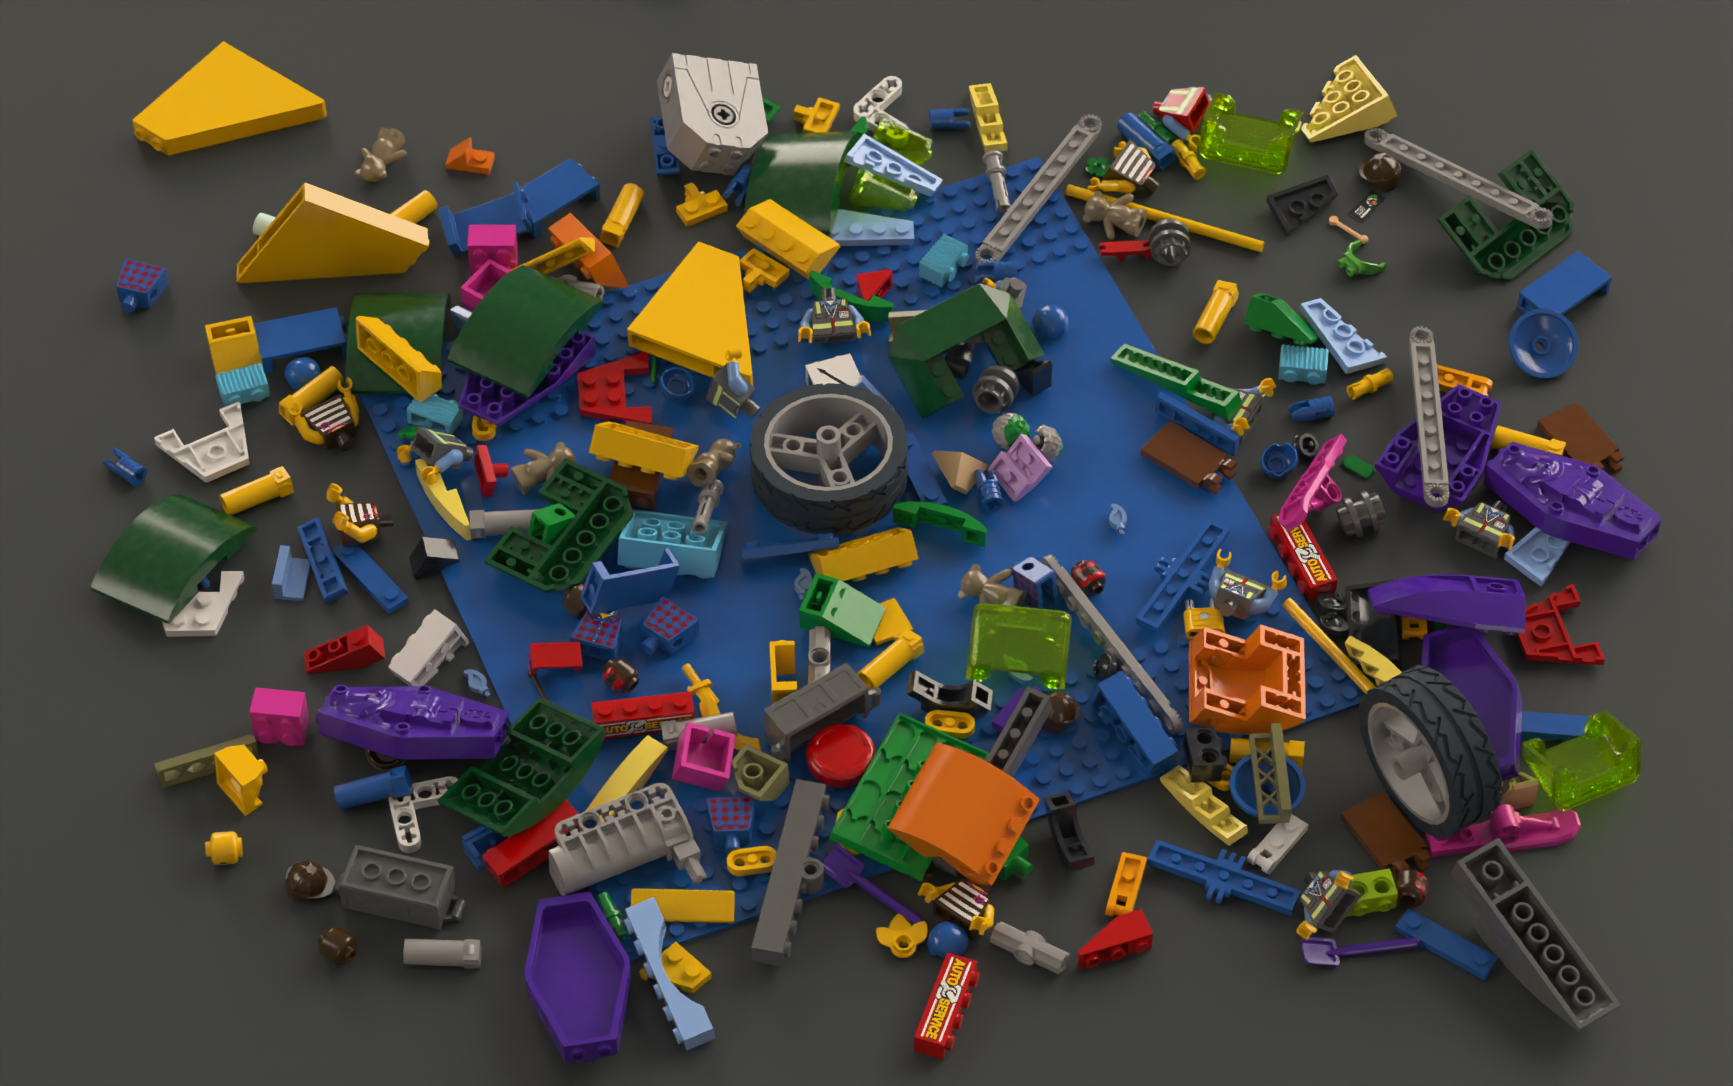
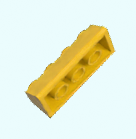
[736,199,841,280]
[355,316,442,403]
[589,421,699,480]
[808,527,919,582]

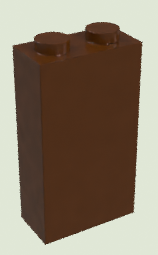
[609,421,674,509]

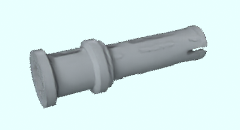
[983,150,1011,214]
[692,479,724,535]

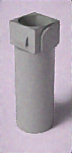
[470,509,539,539]
[661,712,738,752]
[403,938,482,969]

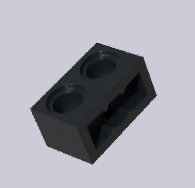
[1182,727,1227,783]

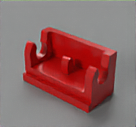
[527,642,583,674]

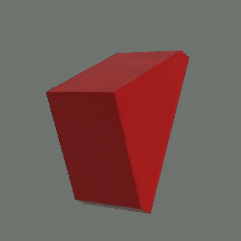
[857,269,893,301]

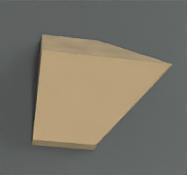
[932,451,989,495]
[1490,772,1539,815]

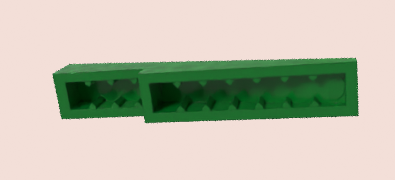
[1110,344,1242,420]

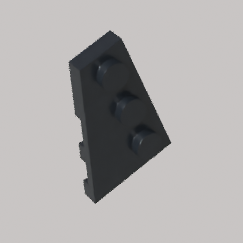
[1266,175,1338,236]

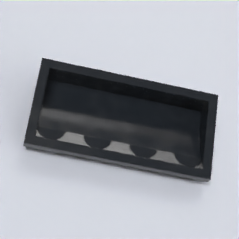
[1345,579,1402,670]

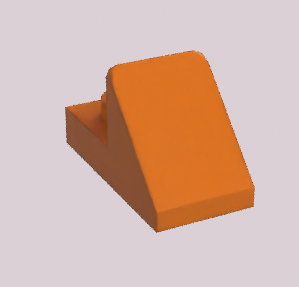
[445,138,495,175]

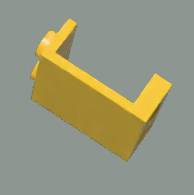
[770,640,797,704]

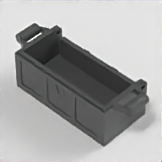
[764,663,881,763]
[333,845,466,930]

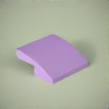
[988,434,1053,502]

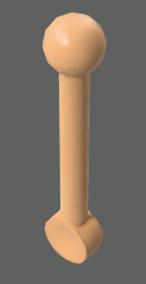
[1329,216,1368,244]

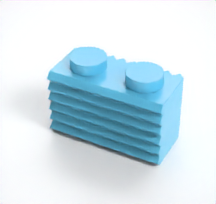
[919,234,969,287]
[1278,344,1329,385]
[215,363,270,407]
[407,393,463,435]

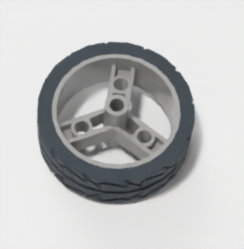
[750,383,908,535]
[1359,665,1503,839]

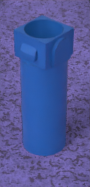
[1117,112,1176,171]
[334,765,413,810]

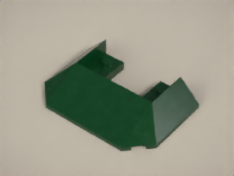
[1437,149,1574,281]
[888,283,1045,419]
[484,458,633,593]

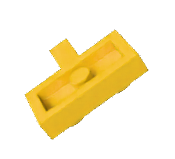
[793,97,840,133]
[676,182,728,227]
[739,248,790,293]

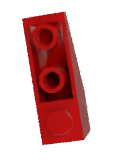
[304,625,385,674]
[1077,909,1153,969]

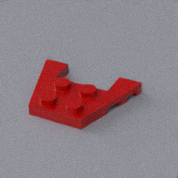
[578,352,653,425]
[1515,584,1605,665]

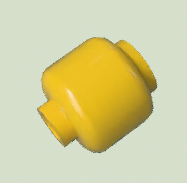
[205,831,243,865]

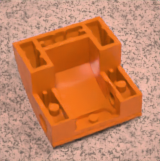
[1189,624,1306,735]
[888,743,1040,885]

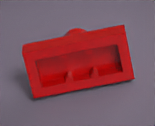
[473,445,509,497]

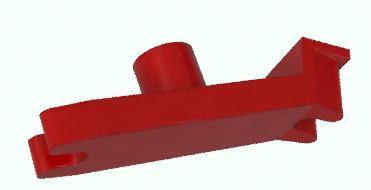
[1098,240,1152,260]

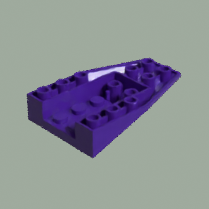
[458,332,596,426]

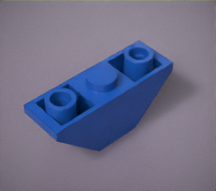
[650,116,680,176]

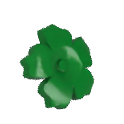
[1085,156,1111,179]
[397,425,424,441]

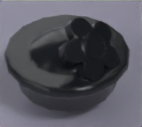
[1292,433,1319,461]
[1317,591,1346,615]
[1320,611,1349,637]
[1093,653,1117,682]

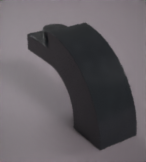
[907,670,993,717]
[1044,791,1095,871]

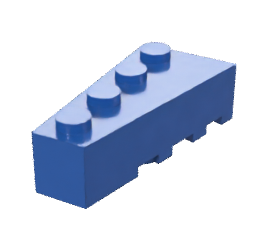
[1088,671,1178,774]

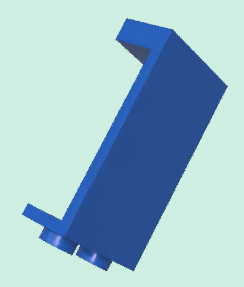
[510,158,600,239]
[439,182,534,257]
[1517,251,1612,315]
[254,307,348,373]
[580,549,680,615]

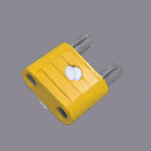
[1183,598,1225,640]

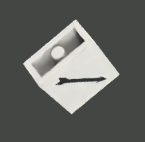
[805,354,860,386]

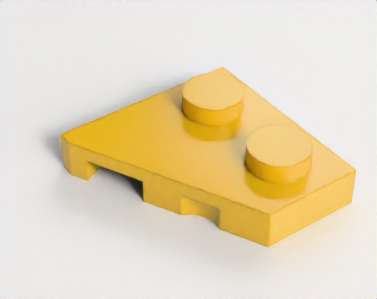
[639,942,712,994]

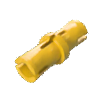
[1171,139,1206,180]
[1347,368,1394,400]

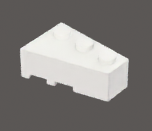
[388,609,470,686]

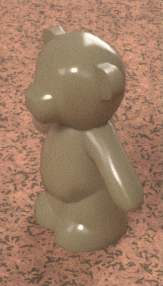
[355,127,407,182]
[1083,191,1147,240]
[687,439,741,487]
[511,442,576,495]
[958,564,1027,621]

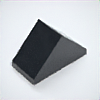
[1014,360,1052,397]
[409,537,460,579]

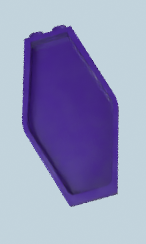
[1483,442,1662,560]
[1422,625,1523,781]
[316,685,508,759]
[524,892,631,1063]

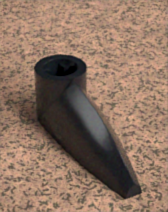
[944,343,974,381]

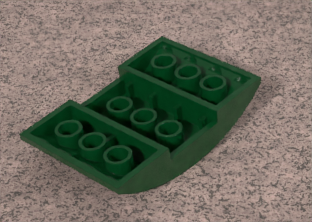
[744,131,860,235]
[447,265,604,398]
[345,293,450,394]
[91,494,257,624]
[437,697,606,837]

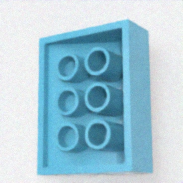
[617,509,728,579]

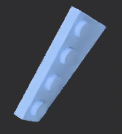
[844,134,943,197]
[826,209,914,246]
[1299,298,1387,374]
[1504,527,1570,587]

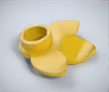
[876,914,928,958]

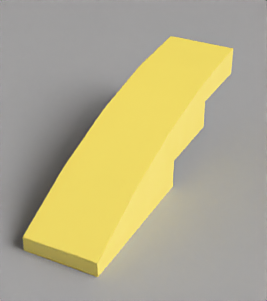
[969,83,1008,153]
[415,458,471,541]
[1345,636,1402,686]
[586,735,669,823]
[1160,765,1248,846]

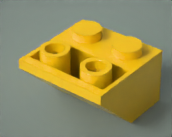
[205,316,263,374]

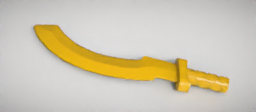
[682,663,761,751]

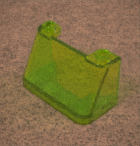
[1199,92,1304,174]
[848,117,933,211]
[966,603,1072,689]
[1522,710,1641,811]

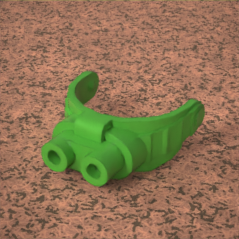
[1337,240,1387,277]

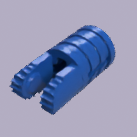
[929,108,971,130]
[722,165,752,207]
[975,261,1018,283]
[1288,396,1335,422]
[103,447,147,486]
[974,469,1004,512]

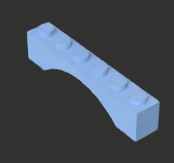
[624,897,716,1051]

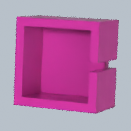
[468,225,518,276]
[461,259,511,312]
[250,688,310,746]
[672,722,736,792]

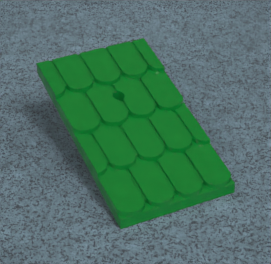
[829,712,989,881]

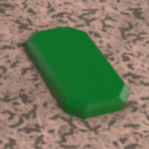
[1342,455,1375,479]

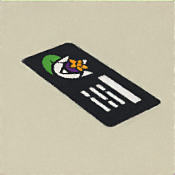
[1348,190,1386,222]

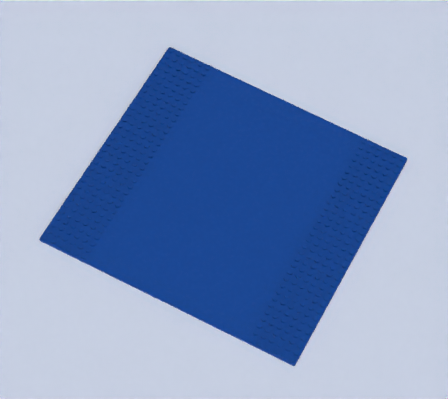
[359,158,1363,963]

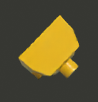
[214,745,268,816]

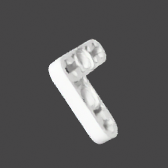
[853,76,909,145]
[388,776,458,853]

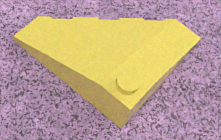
[1301,55,1398,143]

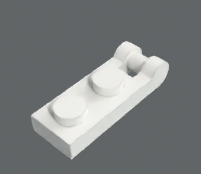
[1247,814,1308,874]

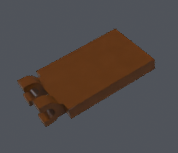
[1537,402,1624,473]
[1141,421,1237,495]
[1341,792,1431,877]

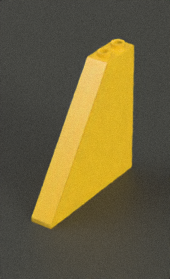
[132,41,327,156]
[237,183,429,283]
[627,242,753,386]

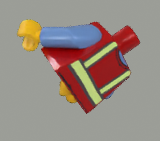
[1153,87,1224,153]

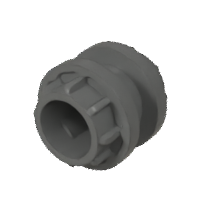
[1149,218,1191,267]
[972,366,1020,413]
[1336,491,1387,539]

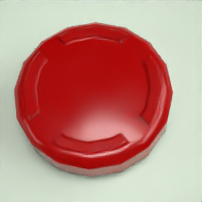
[806,724,875,788]

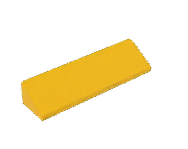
[511,237,595,275]
[631,889,735,923]

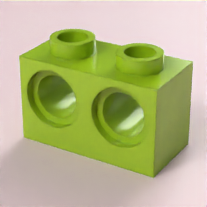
[1346,869,1398,917]

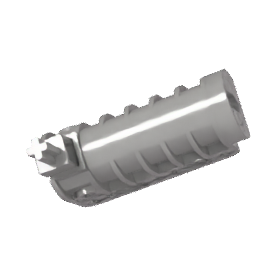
[549,783,707,896]

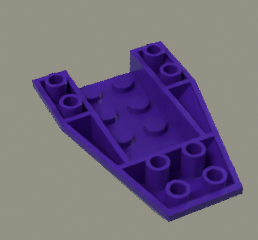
[1375,384,1502,512]
[1367,574,1525,635]

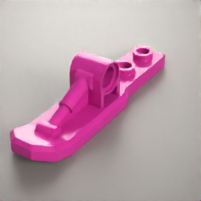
[1279,434,1347,531]
[1425,804,1581,857]

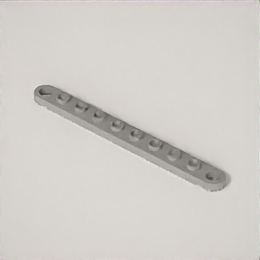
[975,114,1102,262]
[1364,128,1553,229]
[1409,326,1450,508]
[1041,554,1183,735]

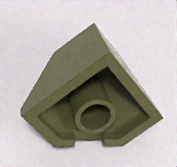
[732,744,790,801]

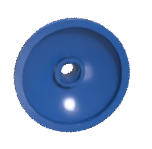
[1508,309,1578,379]
[1229,752,1306,817]

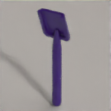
[822,844,923,924]
[1301,937,1420,967]

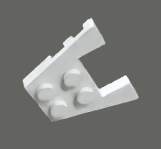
[154,401,250,483]
[162,571,244,637]

